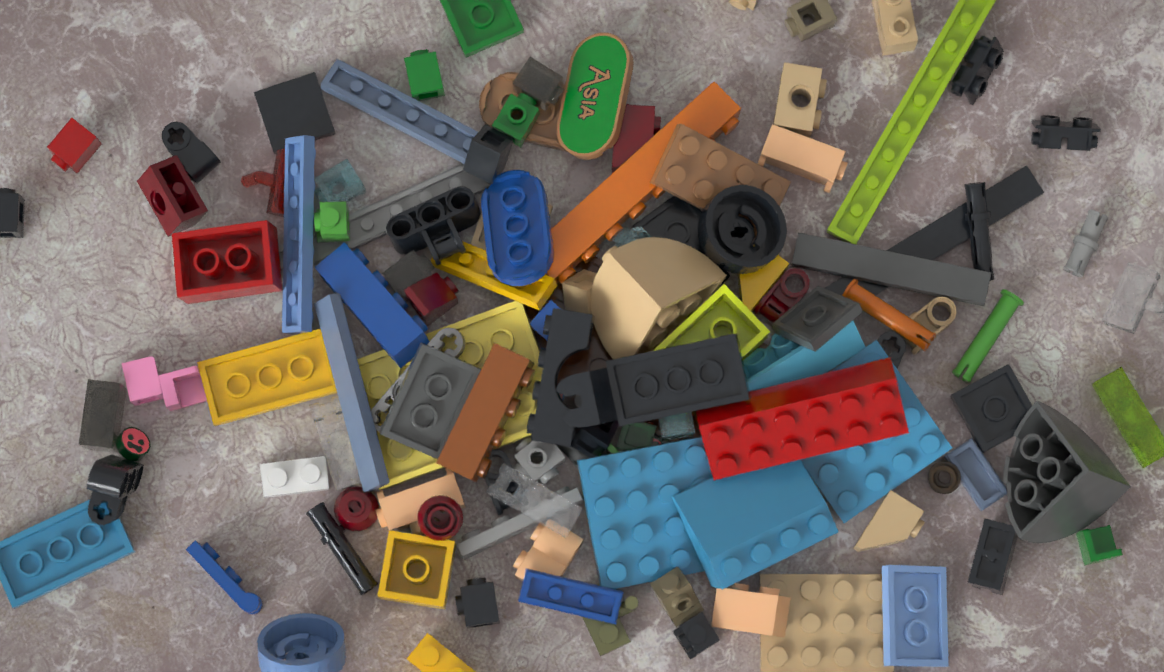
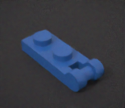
[186,540,263,615]

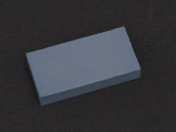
[944,438,1007,511]

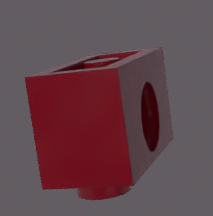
[137,155,208,237]

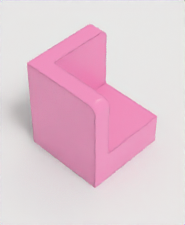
[121,356,164,406]
[158,366,207,411]

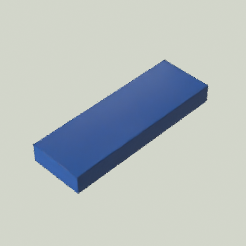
[518,568,624,624]

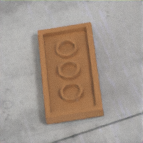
[650,124,791,238]

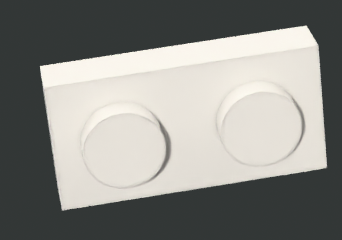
[260,456,330,498]

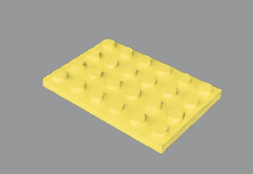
[357,301,543,490]

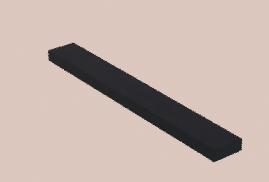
[825,165,1044,296]

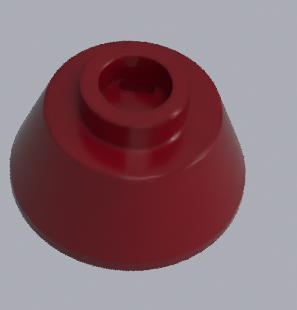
[334,486,379,531]
[417,495,463,541]

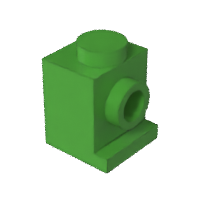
[314,201,350,243]

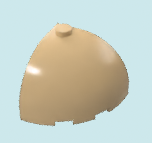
[591,237,727,359]

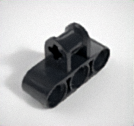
[386,186,481,265]
[87,454,144,525]

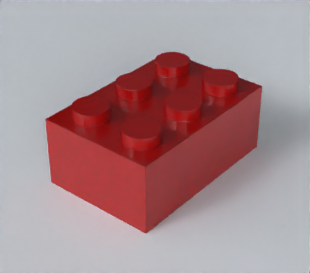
[172,220,283,304]

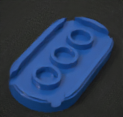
[481,170,554,286]

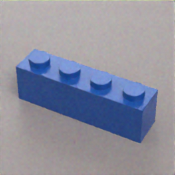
[314,242,430,368]

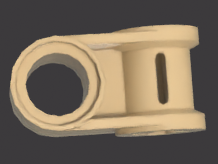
[904,297,957,355]

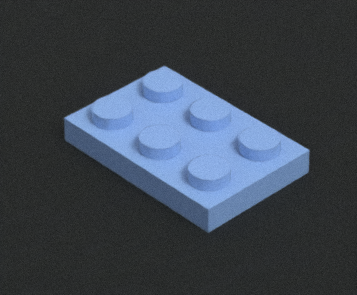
[882,565,949,667]

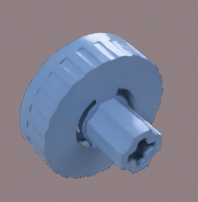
[257,613,346,672]

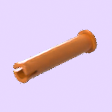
[842,279,936,351]

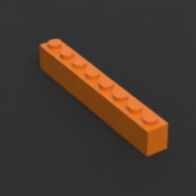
[545,82,741,284]

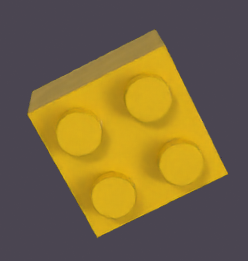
[378,530,456,610]

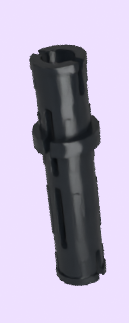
[964,182,995,281]
[306,502,378,596]

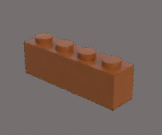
[436,343,535,483]

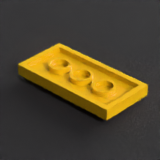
[197,329,337,426]

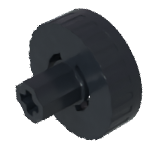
[697,185,787,274]

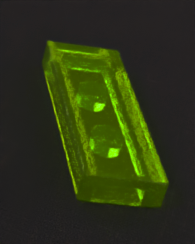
[1092,367,1164,469]

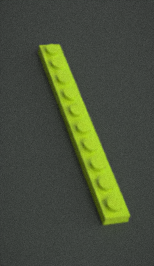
[826,0,996,244]

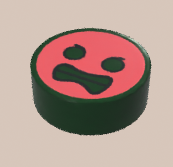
[116,427,151,461]

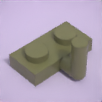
[582,583,638,656]

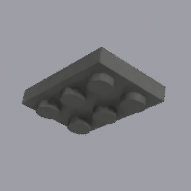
[379,342,481,459]

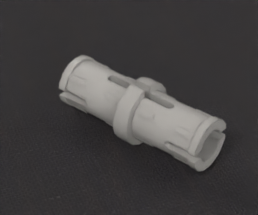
[1064,210,1108,277]

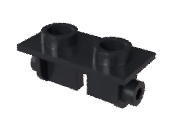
[950,35,1004,105]
[1031,115,1101,151]

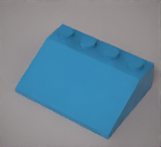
[671,460,839,589]

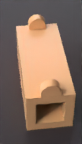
[757,124,848,193]
[375,468,466,532]

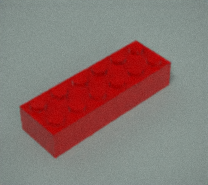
[696,357,909,480]

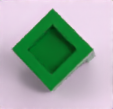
[1076,525,1123,566]

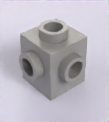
[513,436,566,485]

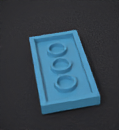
[0,499,136,609]

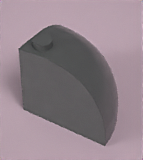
[1003,401,1131,543]

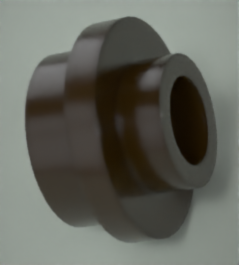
[928,461,961,494]

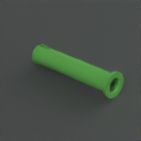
[952,289,1024,383]

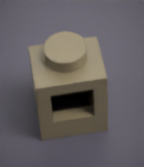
[784,0,837,42]
[650,566,704,628]

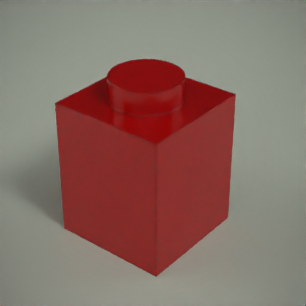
[47,117,102,173]

